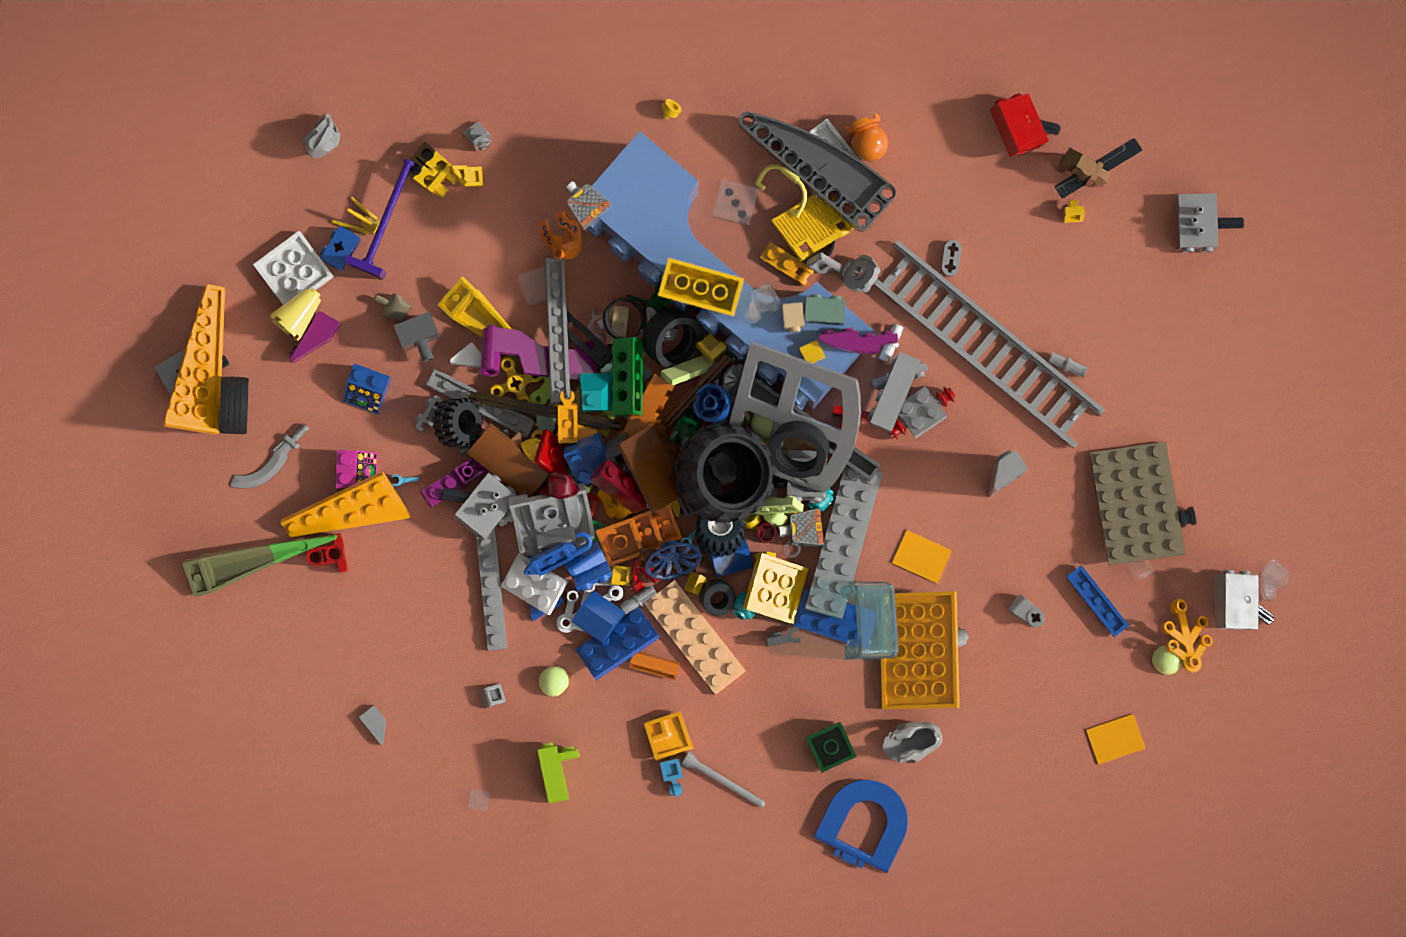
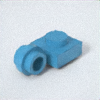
[660,759,683,797]

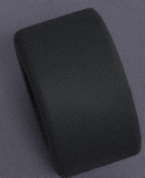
[699,579,736,616]

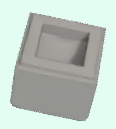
[478,683,506,709]

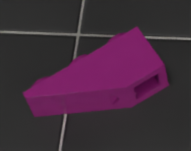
[289,310,341,363]

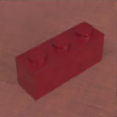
[589,459,647,514]

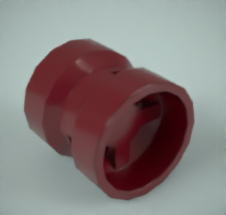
[757,523,776,543]

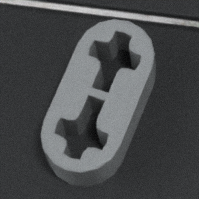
[941,240,962,277]

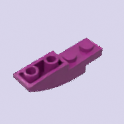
[818,328,899,354]
[420,458,489,508]

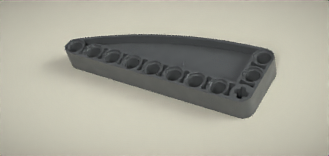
[739,112,896,232]

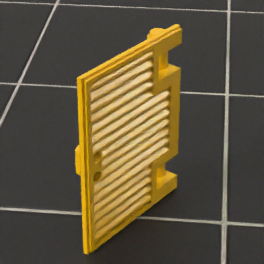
[771,194,854,261]

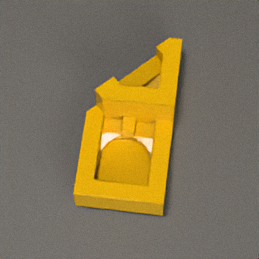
[450,166,483,187]

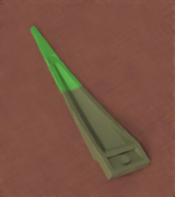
[182,535,337,597]

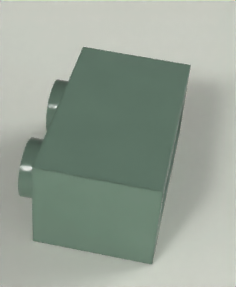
[804,294,846,326]

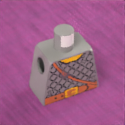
[565,181,612,230]
[778,508,824,548]

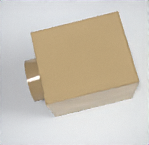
[782,303,804,333]

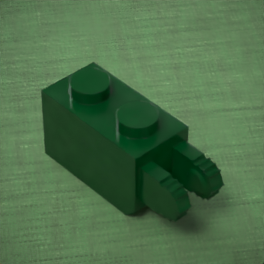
[669,408,704,447]

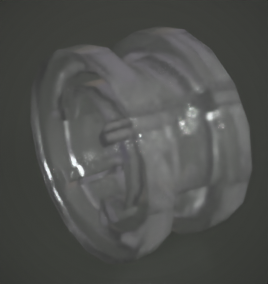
[783,541,801,558]

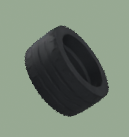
[642,308,704,368]
[219,376,249,434]

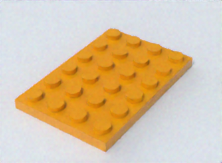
[879,591,959,710]

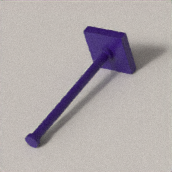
[344,158,414,280]

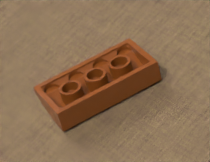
[467,423,549,498]

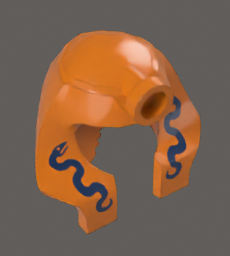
[539,211,583,260]

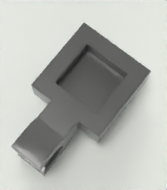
[766,627,801,647]

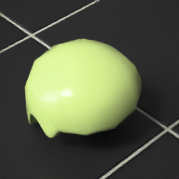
[1152,645,1182,675]
[539,666,569,697]

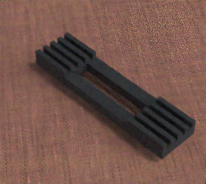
[567,311,613,368]

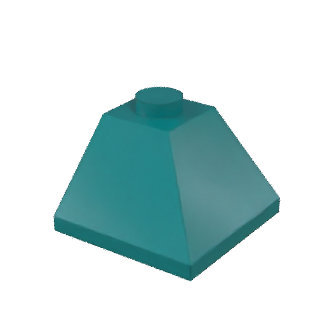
[579,373,613,412]

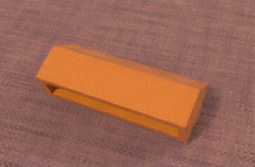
[629,651,680,680]

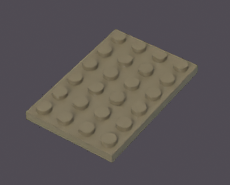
[1090,442,1185,566]

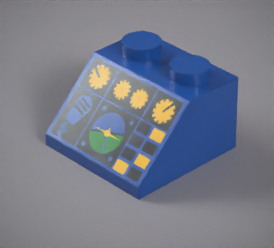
[342,363,392,415]

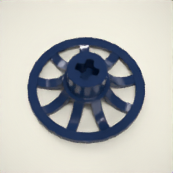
[645,540,702,580]

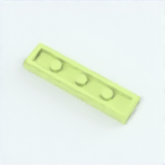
[661,350,735,386]

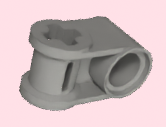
[1008,594,1045,627]

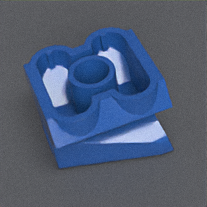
[565,541,613,591]

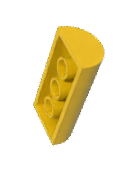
[658,258,744,316]

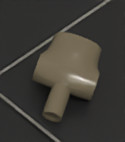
[374,293,412,322]

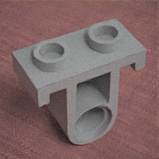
[415,395,443,433]

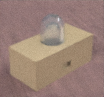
[597,306,629,346]

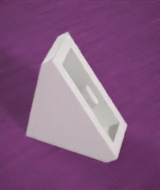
[450,342,481,368]

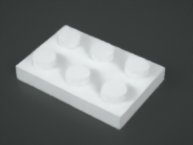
[501,553,568,615]

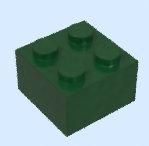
[805,721,857,773]

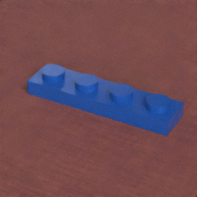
[1066,565,1129,638]

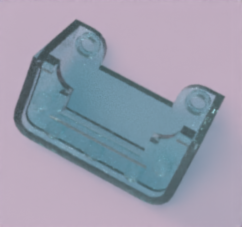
[840,581,898,661]

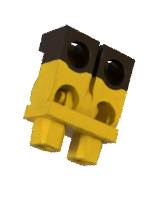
[407,141,458,198]

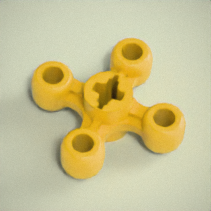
[489,356,542,402]

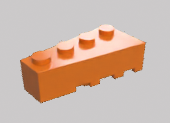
[617,374,675,436]

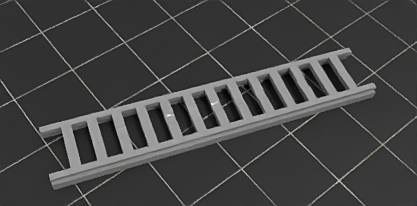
[873,240,1105,448]

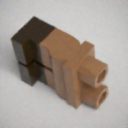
[1056,147,1111,187]

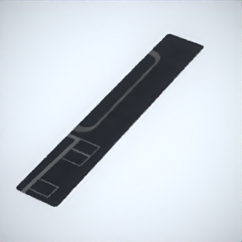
[1055,138,1142,199]

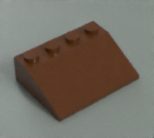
[617,419,682,514]

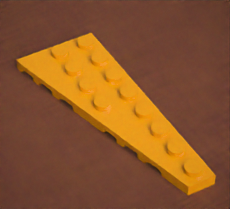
[163,284,225,435]

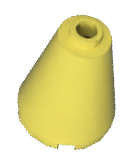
[269,288,321,342]

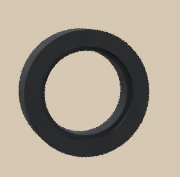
[769,421,829,478]

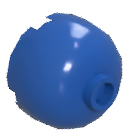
[693,384,733,422]

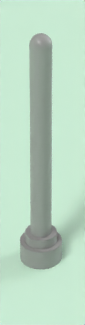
[681,751,765,807]

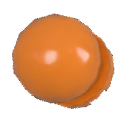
[844,114,889,162]

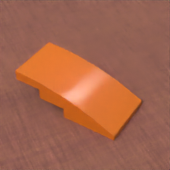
[596,503,683,566]

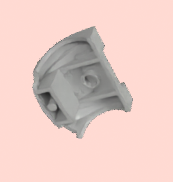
[509,483,595,556]

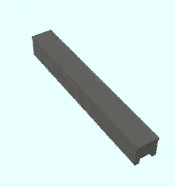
[750,378,881,482]

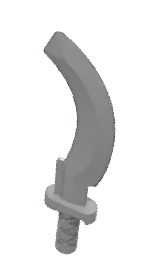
[230,424,309,489]

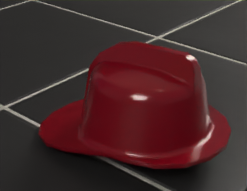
[539,472,580,499]

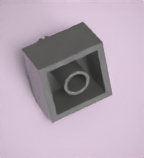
[394,311,441,362]

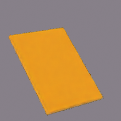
[892,530,952,583]
[1086,714,1146,765]

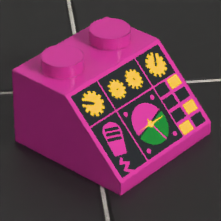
[336,450,378,490]

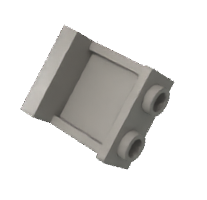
[786,450,828,503]

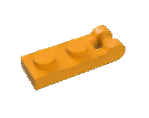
[760,242,815,286]

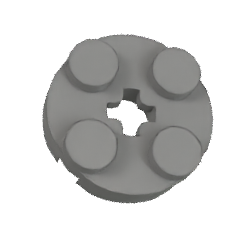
[842,255,880,293]

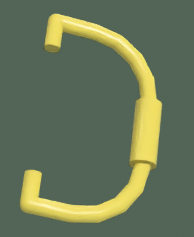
[755,164,807,218]

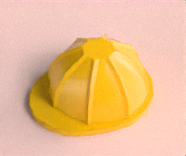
[520,438,540,465]

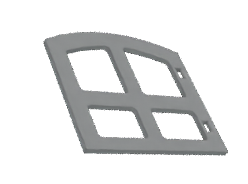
[721,342,861,493]

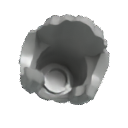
[883,721,943,763]

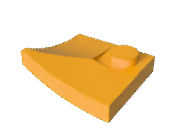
[644,711,694,760]

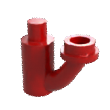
[630,556,660,593]

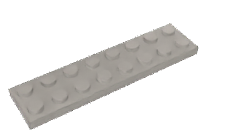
[805,466,883,620]

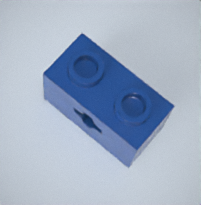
[320,226,361,272]

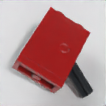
[989,93,1061,158]

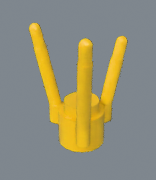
[332,197,380,235]

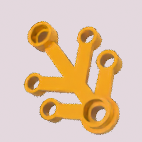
[1161,599,1212,673]

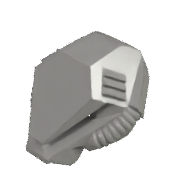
[302,113,341,159]

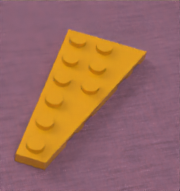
[281,471,410,538]

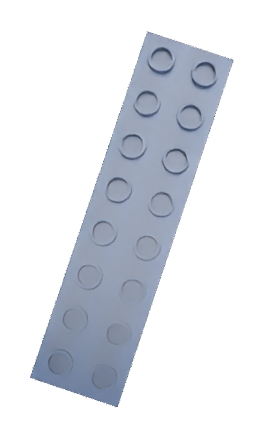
[585,131,876,411]

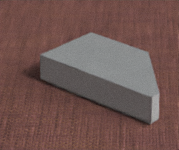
[807,252,844,274]
[359,705,387,745]

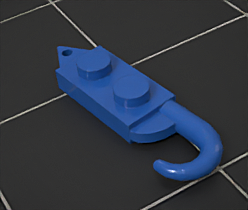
[524,532,593,576]

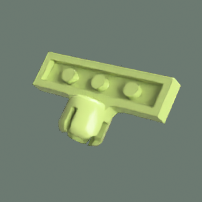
[750,496,804,527]

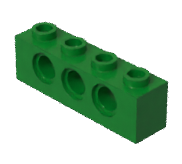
[612,337,643,417]

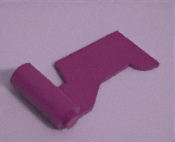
[480,325,596,382]

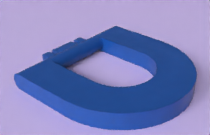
[814,780,908,874]

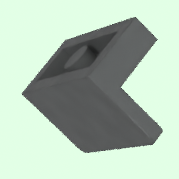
[605,432,628,469]

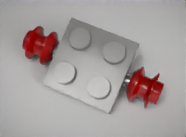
[887,386,956,440]

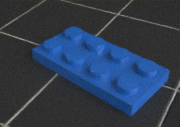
[793,589,878,649]
[575,607,660,680]

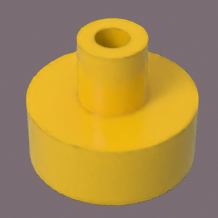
[661,99,682,119]
[743,514,761,530]

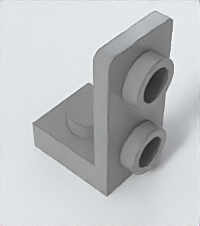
[463,121,492,152]

